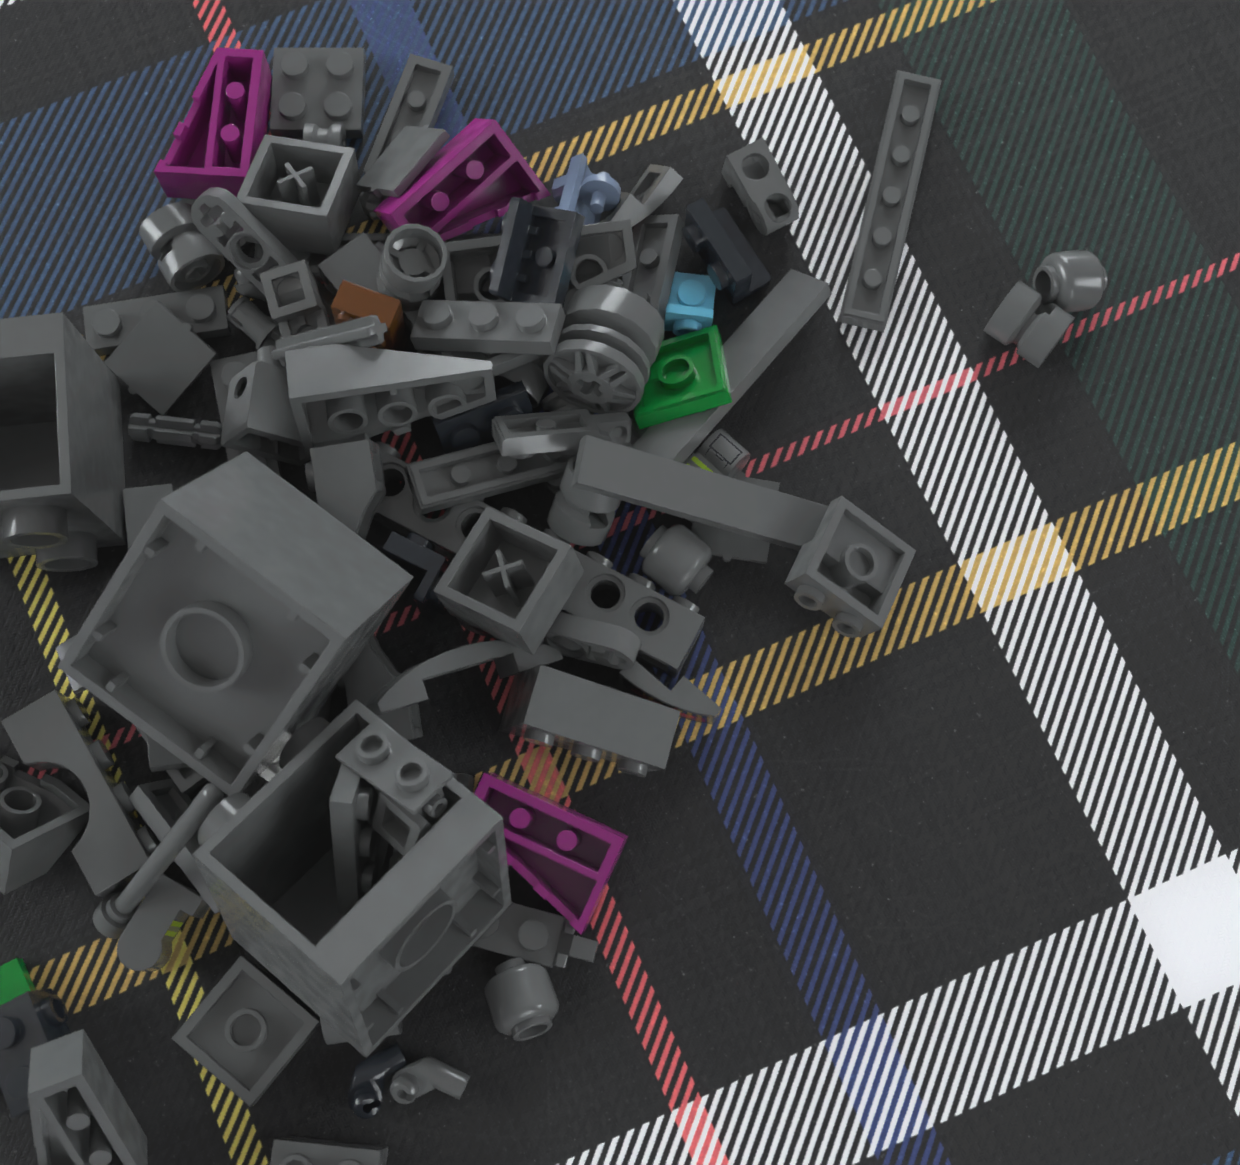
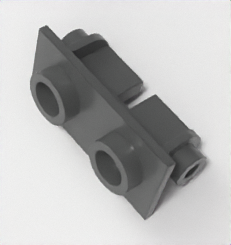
[335,719,454,818]

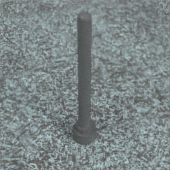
[93,783,224,939]

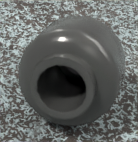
[1033,250,1108,313]
[639,524,714,596]
[484,958,559,1041]

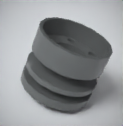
[543,284,664,414]

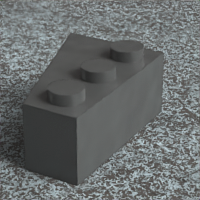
[498,664,681,777]
[28,1029,148,1165]

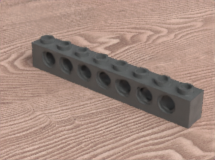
[372,441,705,678]

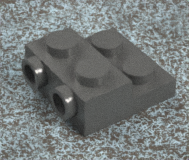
[784,496,916,638]

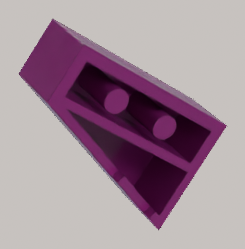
[154,47,272,199]
[373,118,551,241]
[474,772,628,934]

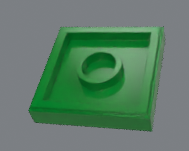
[634,325,732,429]

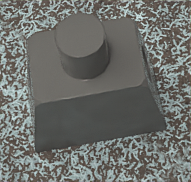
[221,346,311,466]

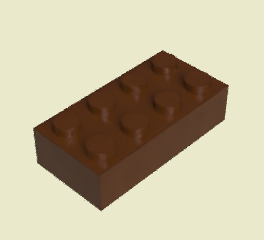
[331,280,409,352]

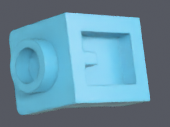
[664,272,716,336]

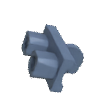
[552,153,621,225]

